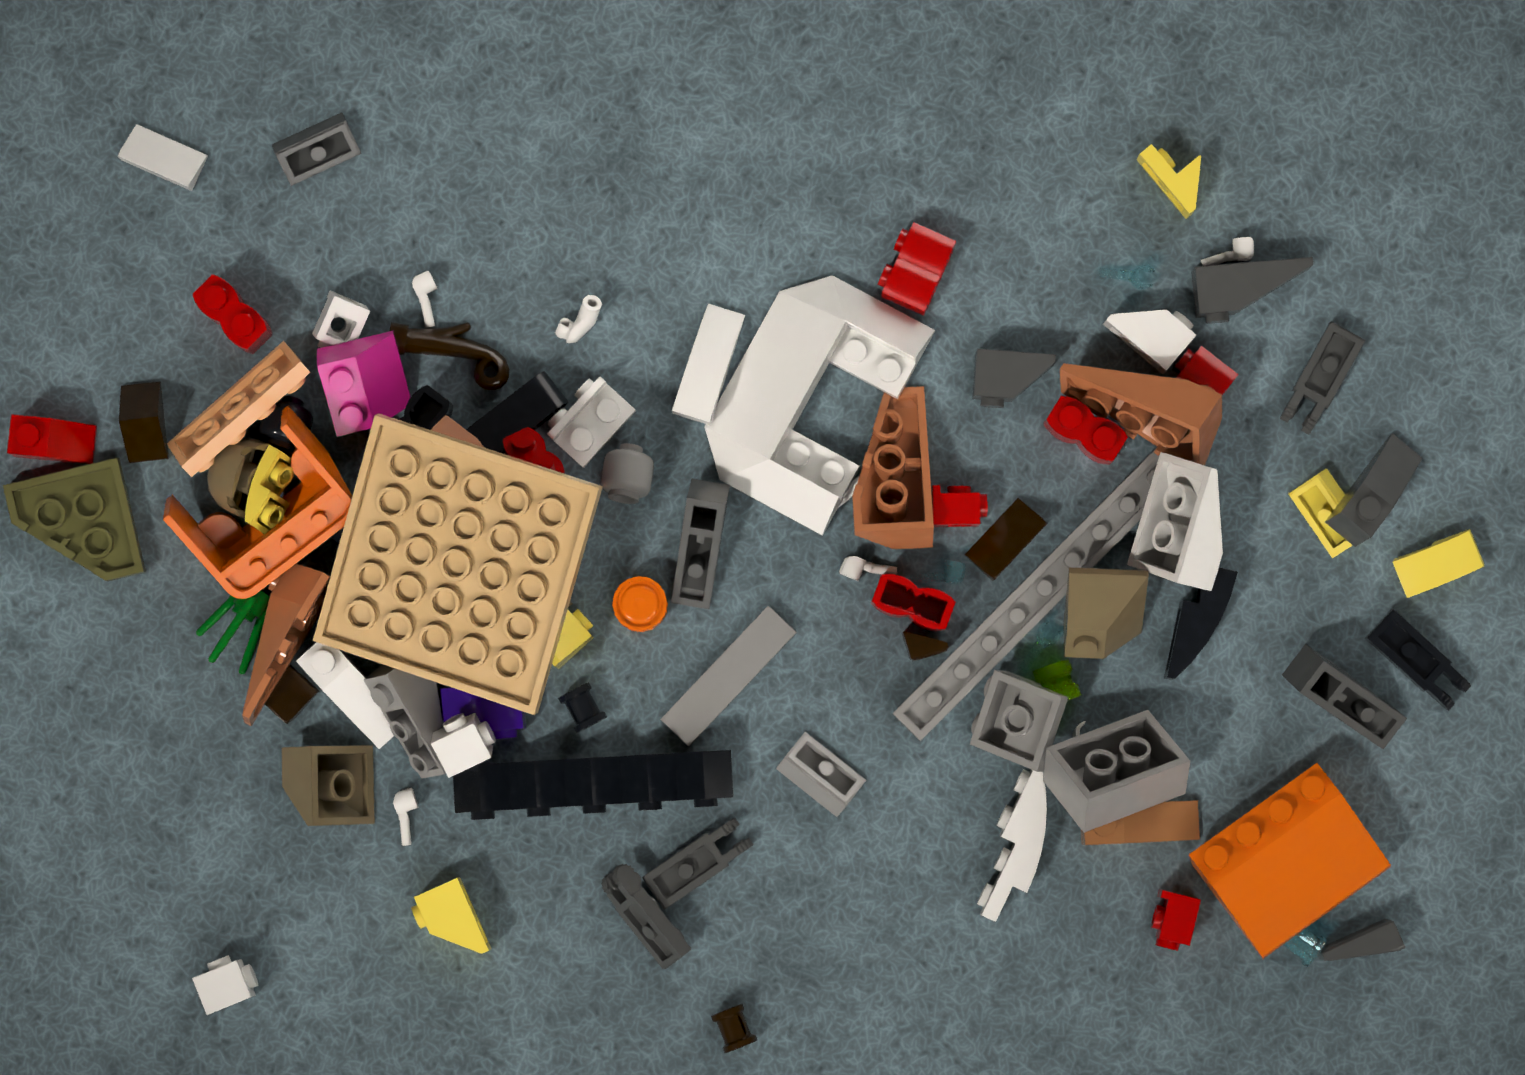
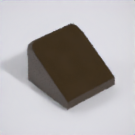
[902,631,949,662]
[265,664,319,724]

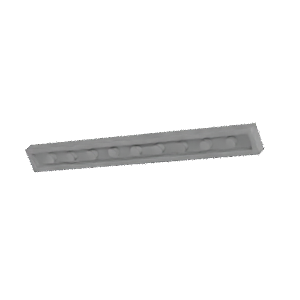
[892,449,1159,741]

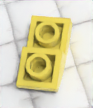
[245,445,294,534]
[1393,529,1484,598]

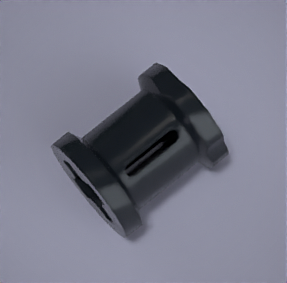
[558,682,607,733]

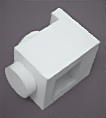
[312,290,370,348]

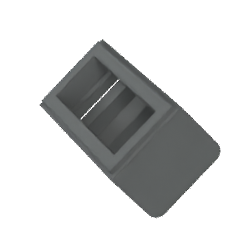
[1316,919,1405,961]

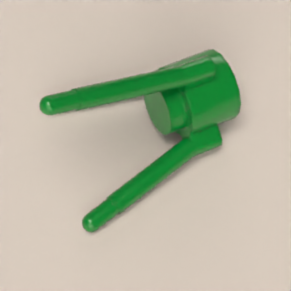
[196,591,270,674]

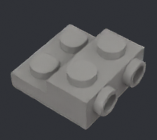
[970,670,1068,772]

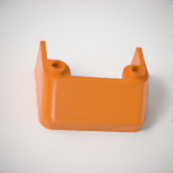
[163,405,352,599]

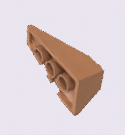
[1060,363,1222,465]
[852,386,934,549]

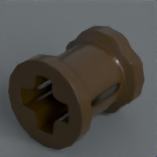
[711,1004,757,1053]

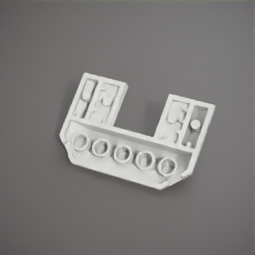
[705,275,935,536]

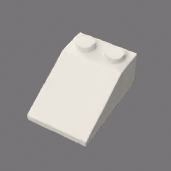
[1127,452,1223,591]

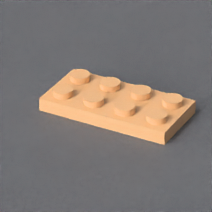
[167,341,311,477]

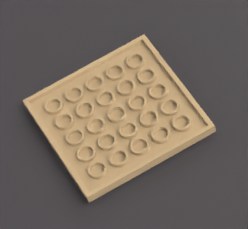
[313,413,603,715]

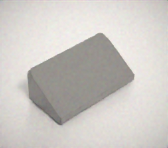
[776,732,866,817]

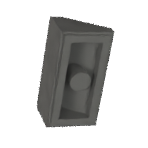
[272,112,361,186]

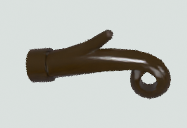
[389,322,510,390]

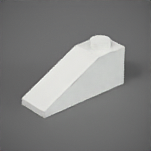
[296,642,394,749]

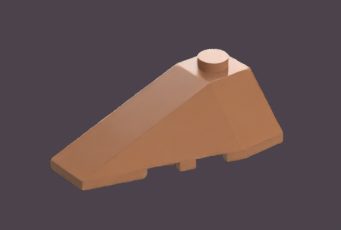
[242,564,330,726]

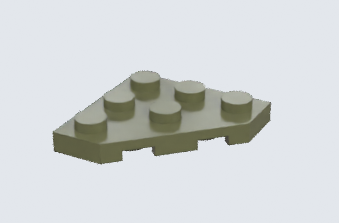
[3,458,146,582]

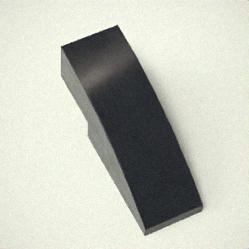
[1164,568,1238,680]

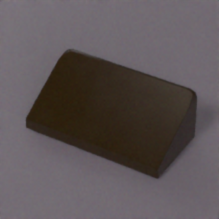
[965,498,1047,581]

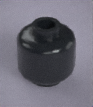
[257,396,313,457]

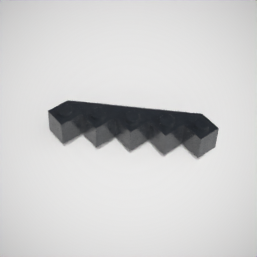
[453,750,733,820]

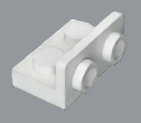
[547,376,636,468]

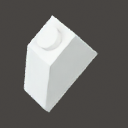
[1103,309,1196,374]

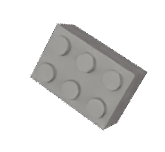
[1043,710,1190,833]

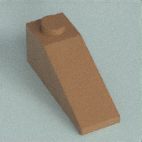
[1081,800,1200,845]

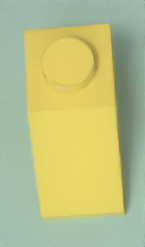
[552,609,594,669]
[411,877,491,954]

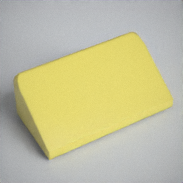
[1288,468,1352,558]

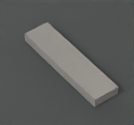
[660,606,797,746]

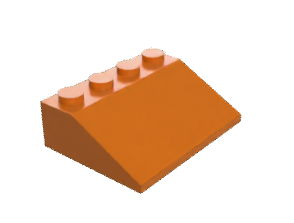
[1189,763,1391,959]

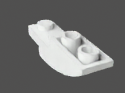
[977,769,1047,922]

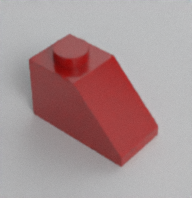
[7,414,97,464]

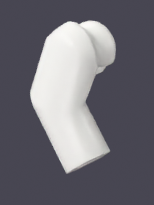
[555,295,602,343]

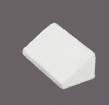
[118,124,208,191]

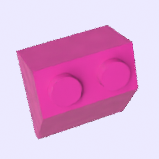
[317,331,411,437]

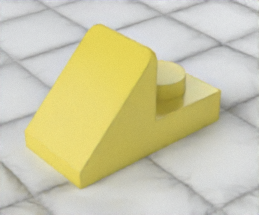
[1136,144,1201,219]

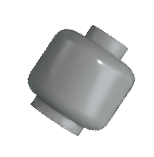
[600,443,654,504]

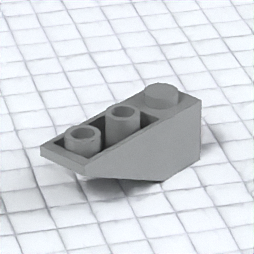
[364,664,446,779]

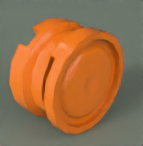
[612,576,668,632]

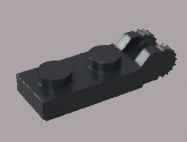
[1365,609,1471,711]

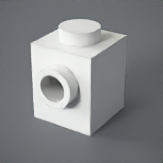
[431,713,496,778]
[192,955,258,1015]

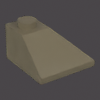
[1063,568,1149,659]
[282,745,375,826]

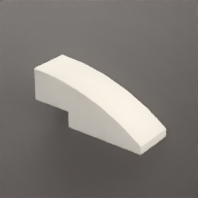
[672,304,745,425]

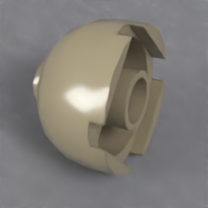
[207,438,274,518]

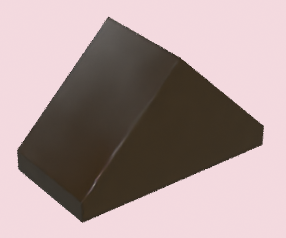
[119,382,169,463]

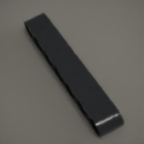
[331,371,568,546]

